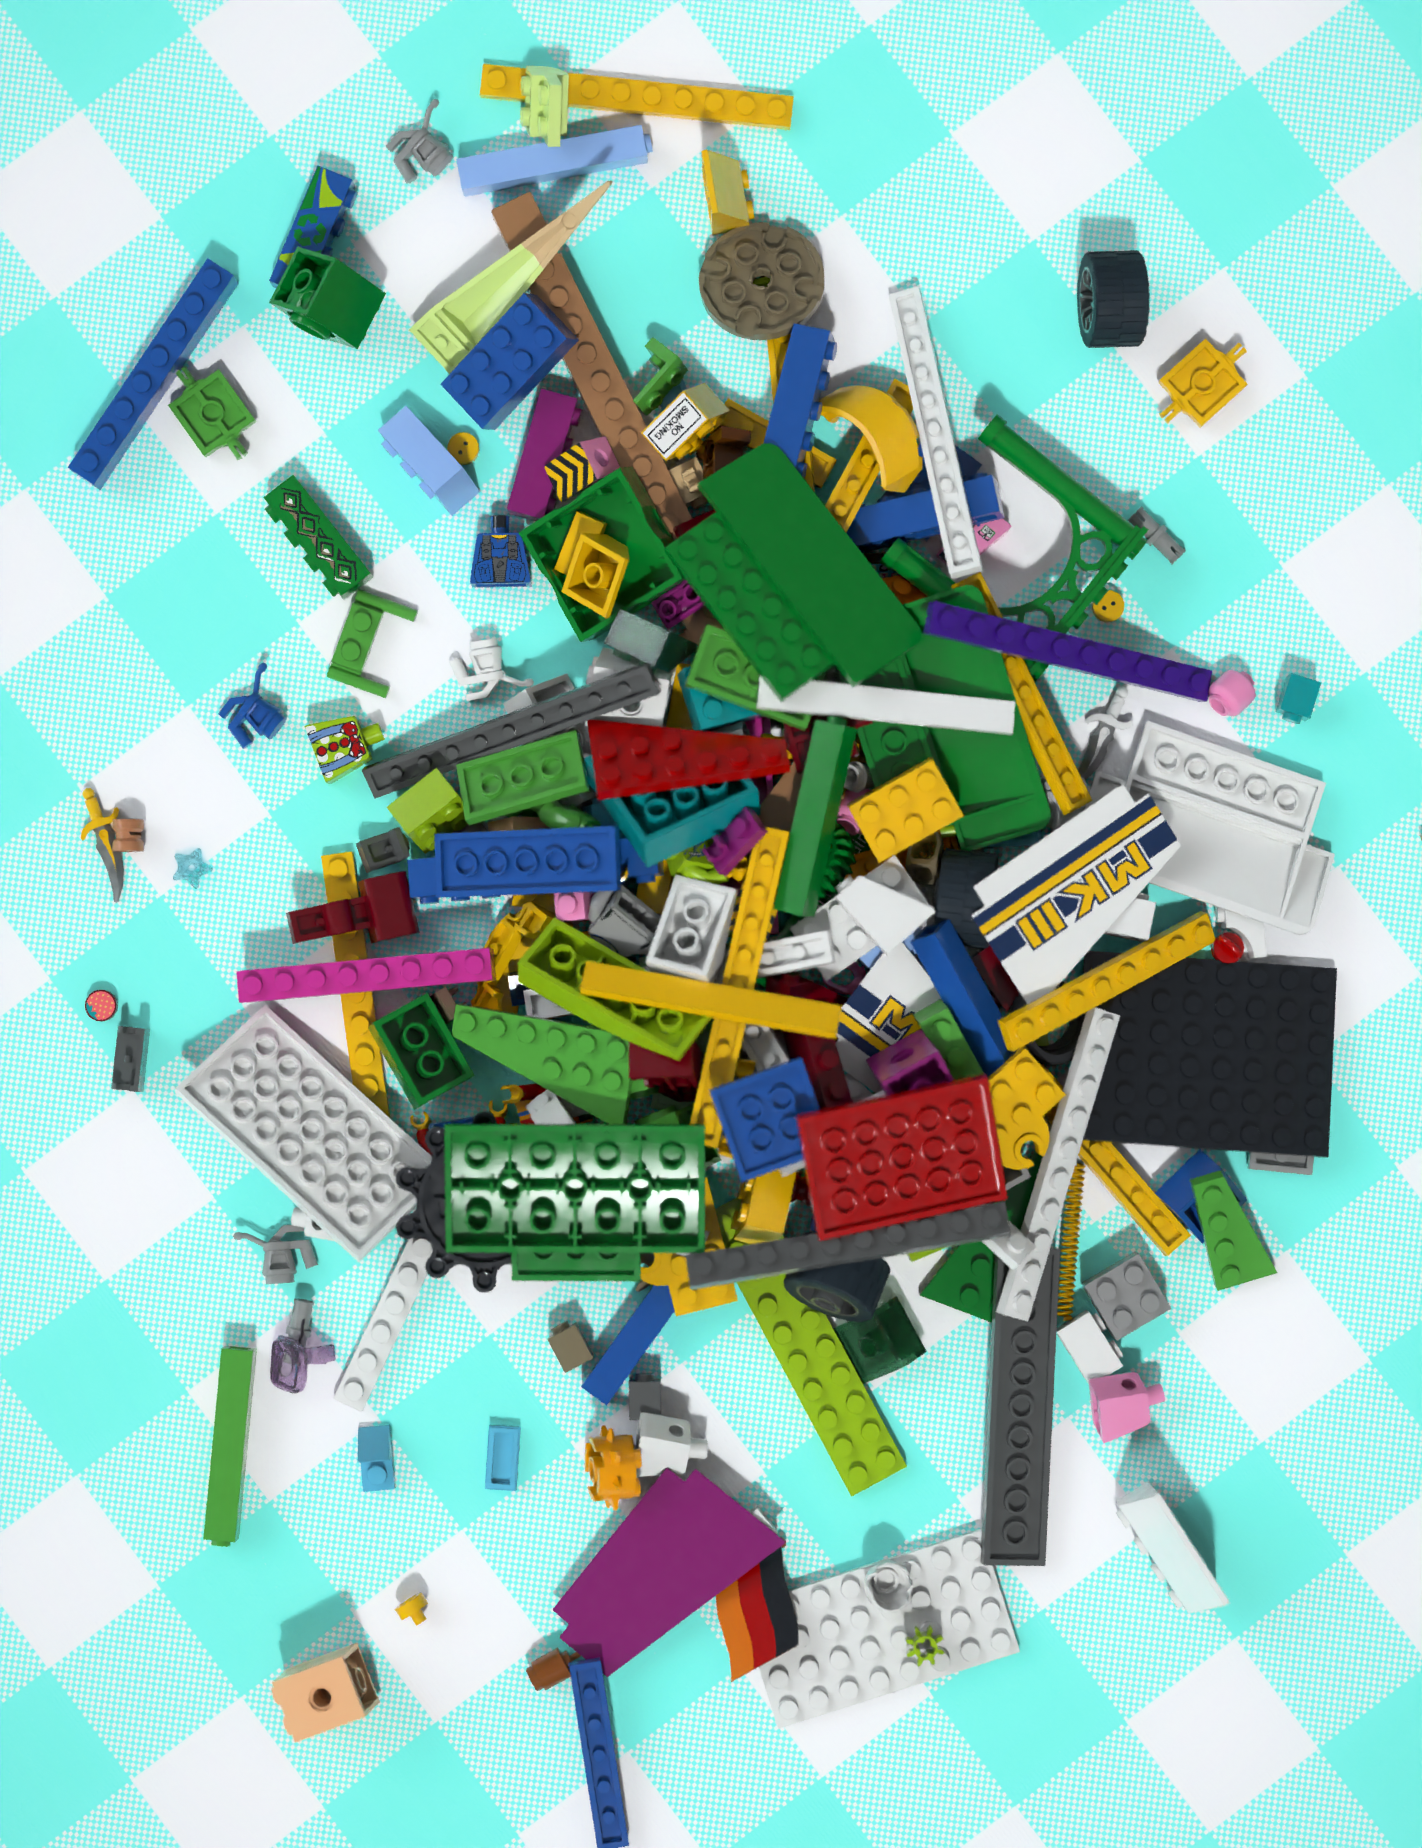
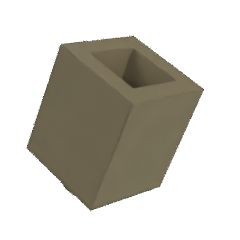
[547,1321,594,1373]

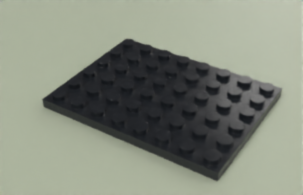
[1082,951,1337,1158]

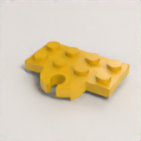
[988,1047,1066,1170]
[641,1177,738,1316]

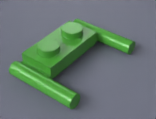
[327,589,418,699]

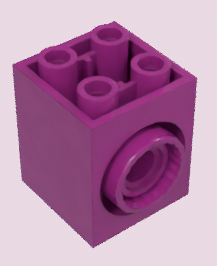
[866,1029,954,1095]

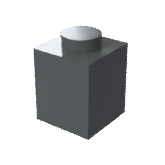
[629,1373,661,1420]

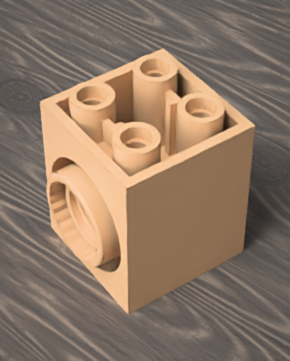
[272,1643,380,1743]

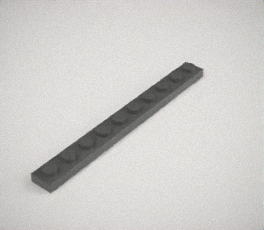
[362,662,661,799]
[685,1202,1011,1290]

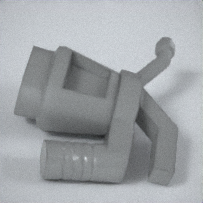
[385,99,453,184]
[233,1225,318,1285]

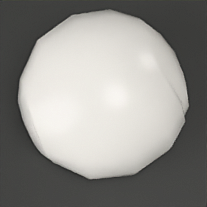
[864,1560,913,1612]

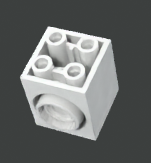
[585,647,678,727]

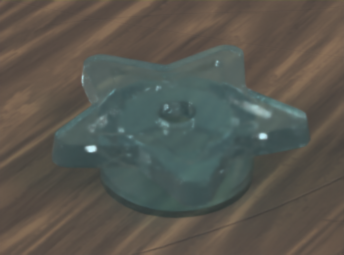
[173,848,213,889]

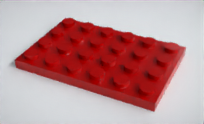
[795,1074,1008,1241]

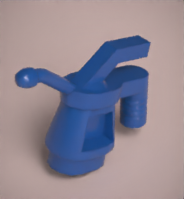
[218,663,287,749]

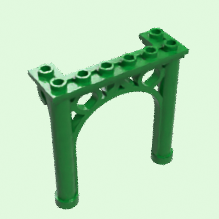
[879,414,1148,682]

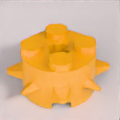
[584,1425,642,1511]

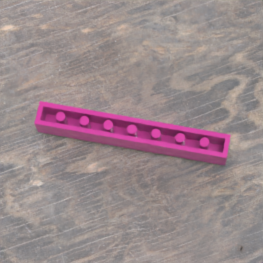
[236,948,496,1003]

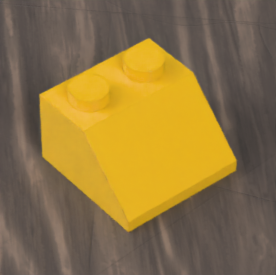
[561,533,629,618]

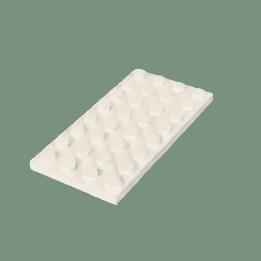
[175,1005,432,1262]
[759,1529,1020,1729]

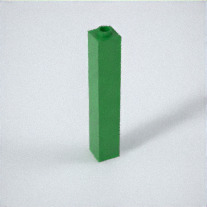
[774,716,857,917]

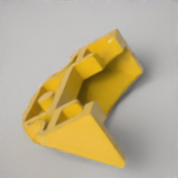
[819,385,923,493]
[471,902,574,1014]

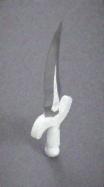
[1078,686,1134,781]

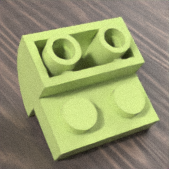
[520,66,569,147]

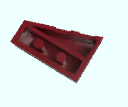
[629,1041,705,1102]

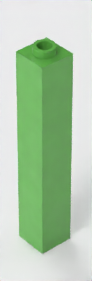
[203,1346,257,1547]

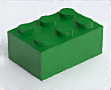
[368,993,475,1110]

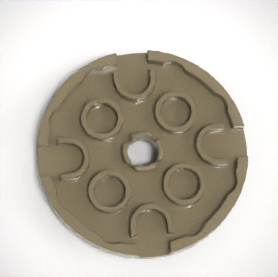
[699,222,825,340]

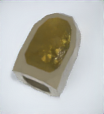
[905,831,944,884]

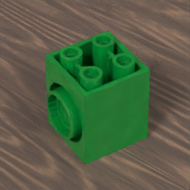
[269,246,386,349]

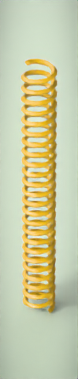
[1057,1162,1086,1321]

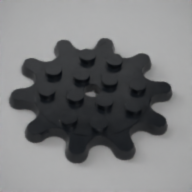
[396,1111,511,1293]

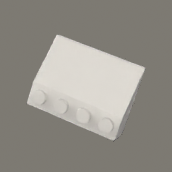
[1115,1481,1230,1614]

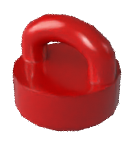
[1211,932,1244,964]

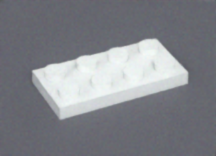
[790,855,930,981]

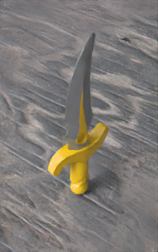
[81,788,124,903]

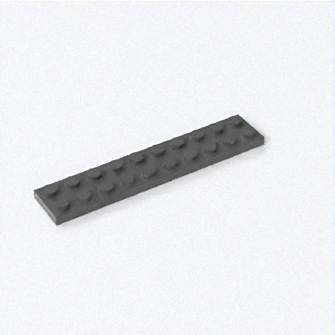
[981,1247,1060,1566]

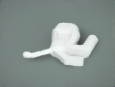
[449,638,534,701]

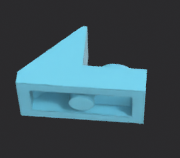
[358,1425,396,1492]

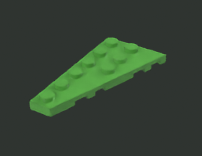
[451,1004,633,1124]

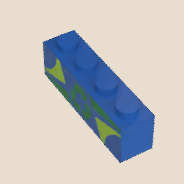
[269,165,358,288]

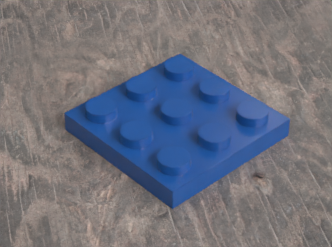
[709,1057,820,1182]

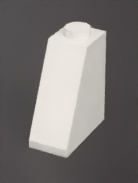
[835,875,936,956]

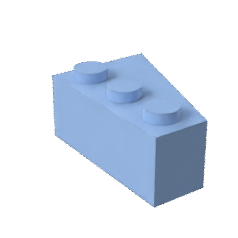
[378,406,480,516]

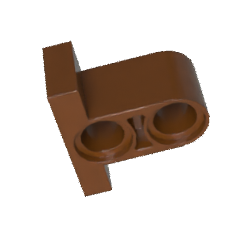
[696,426,751,479]

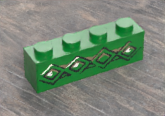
[263,475,373,600]

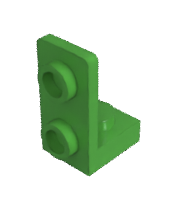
[633,337,688,416]

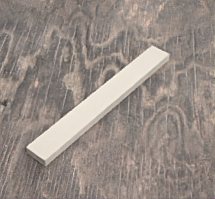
[756,676,1015,735]

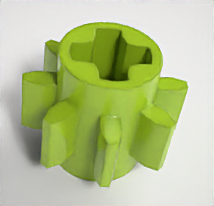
[905,1625,944,1666]

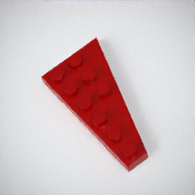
[587,719,790,800]

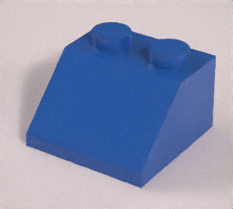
[1155,1149,1247,1244]

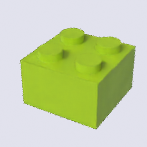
[387,768,468,854]

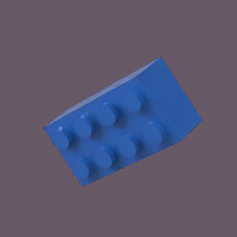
[440,293,579,430]

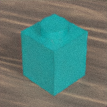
[1275,673,1322,724]

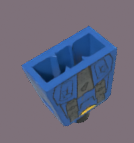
[470,515,532,588]

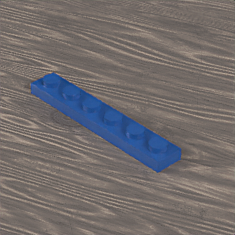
[568,1657,629,1848]

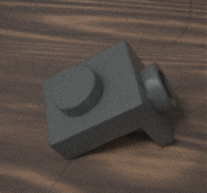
[356,827,410,873]

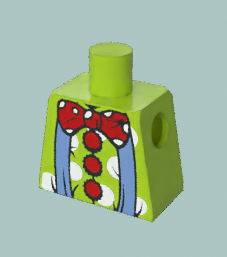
[304,716,385,784]

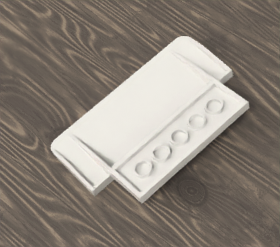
[1083,720,1335,935]

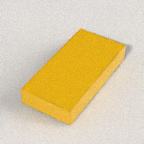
[554,511,608,575]

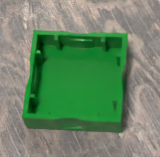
[519,466,686,642]

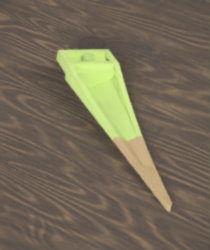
[409,180,612,374]

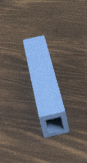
[456,125,653,197]

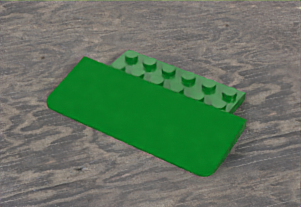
[664,443,921,702]
[836,585,1051,851]

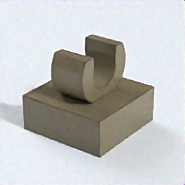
[430,987,467,1024]

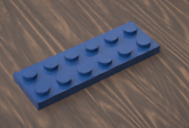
[434,826,621,898]

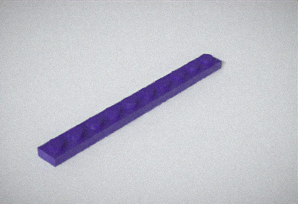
[924,601,1213,702]

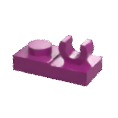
[702,807,768,876]

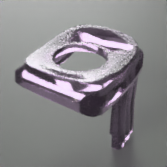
[270,1335,336,1394]

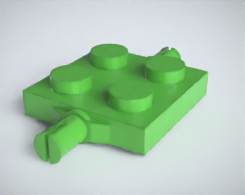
[168,366,256,460]

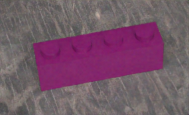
[507,388,582,521]

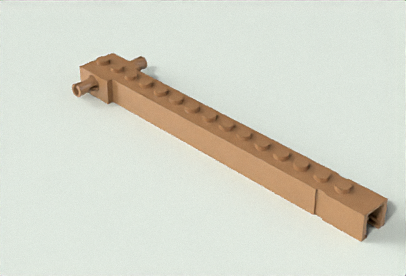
[491,191,724,660]

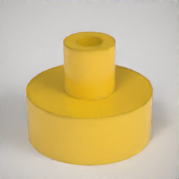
[395,1592,428,1626]

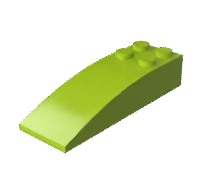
[518,917,712,1060]

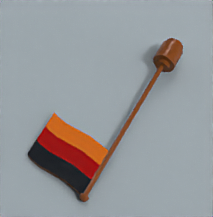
[526,1537,799,1692]

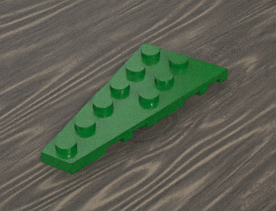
[919,1151,1043,1323]

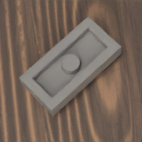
[1247,1153,1314,1175]

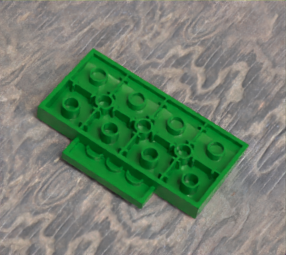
[444,1124,705,1281]

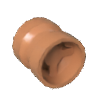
[112,819,144,852]

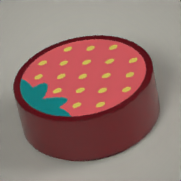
[85,990,118,1021]

